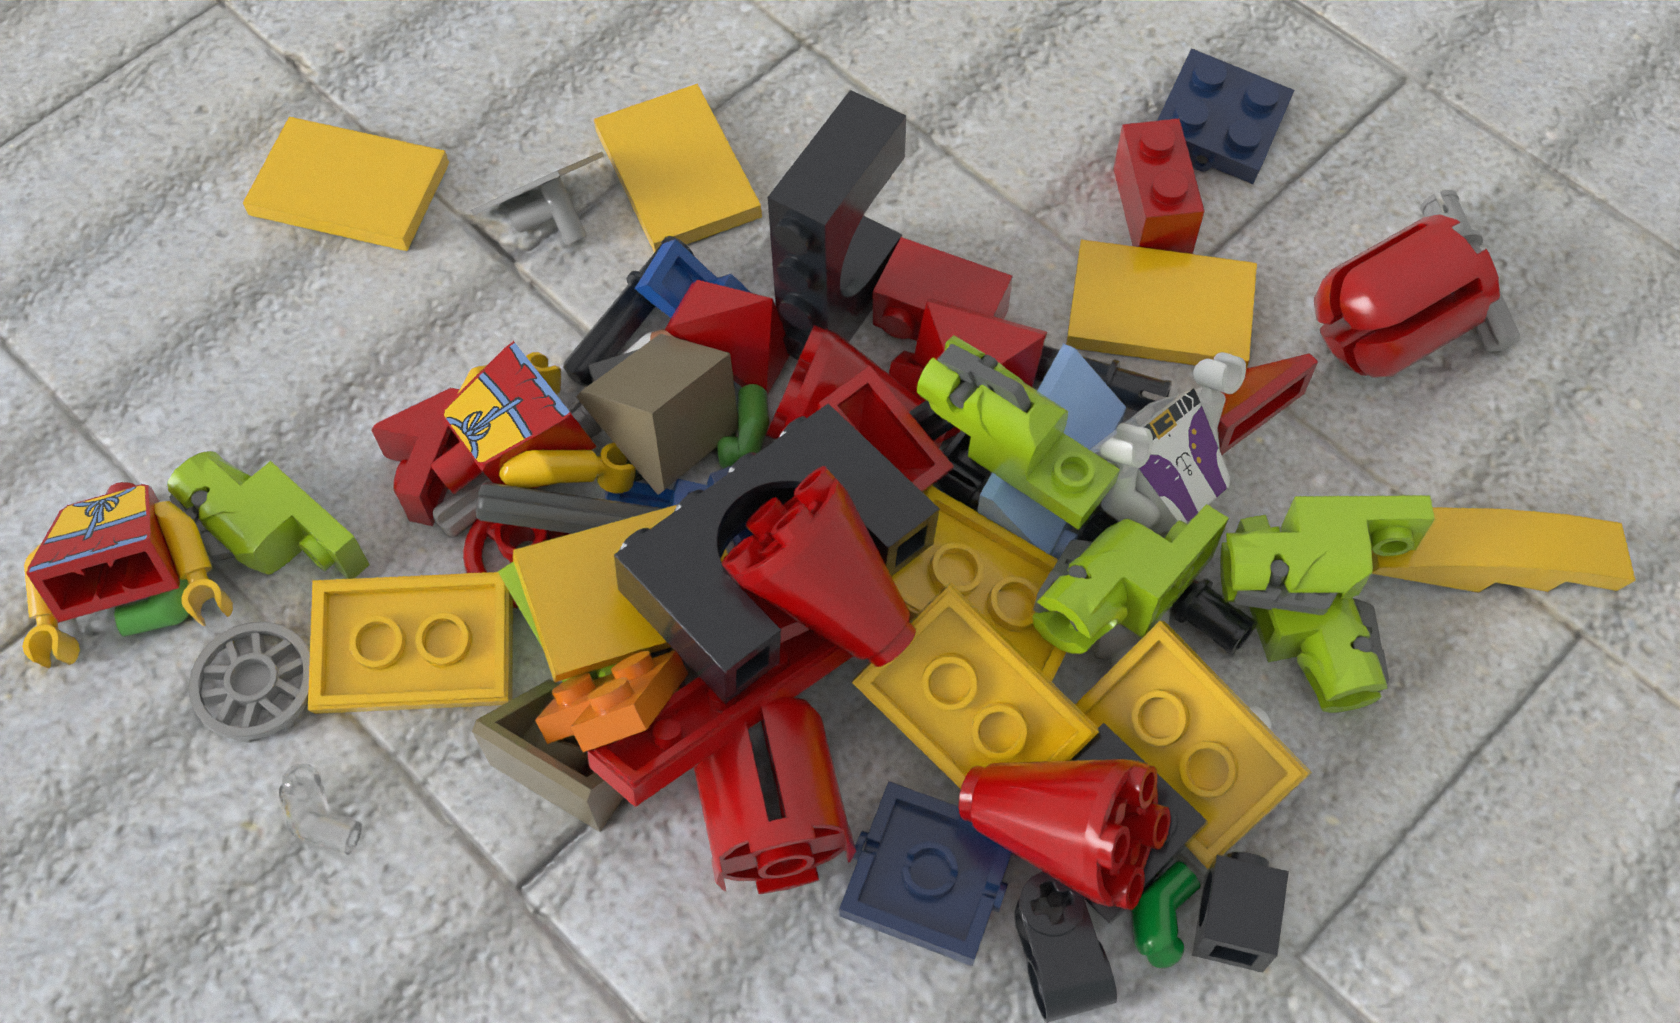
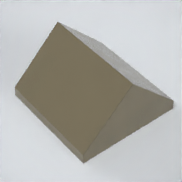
[576,334,738,495]
[472,679,624,832]

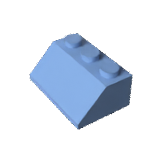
[978,343,1126,560]

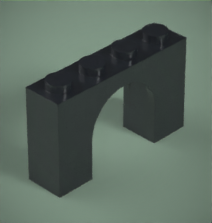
[767,90,906,360]
[614,404,940,704]

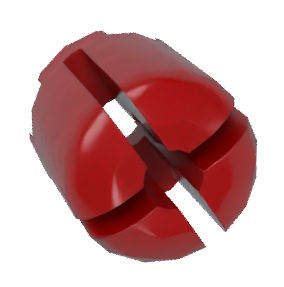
[1314,214,1500,378]
[694,697,856,894]

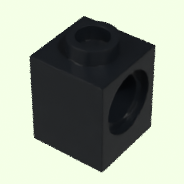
[1192,852,1289,973]

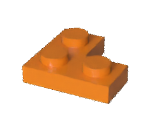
[535,650,688,752]

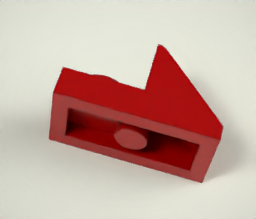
[371,388,460,527]

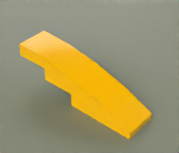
[1371,507,1636,593]

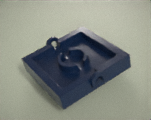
[1157,48,1295,184]
[839,781,1012,966]

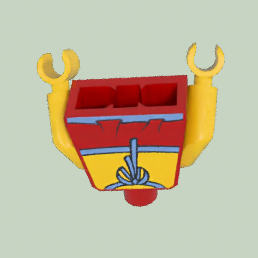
[430,341,636,494]
[22,482,233,668]

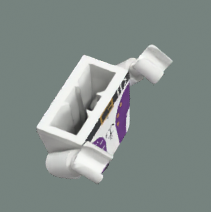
[1090,352,1246,534]

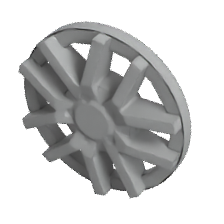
[189,622,310,743]

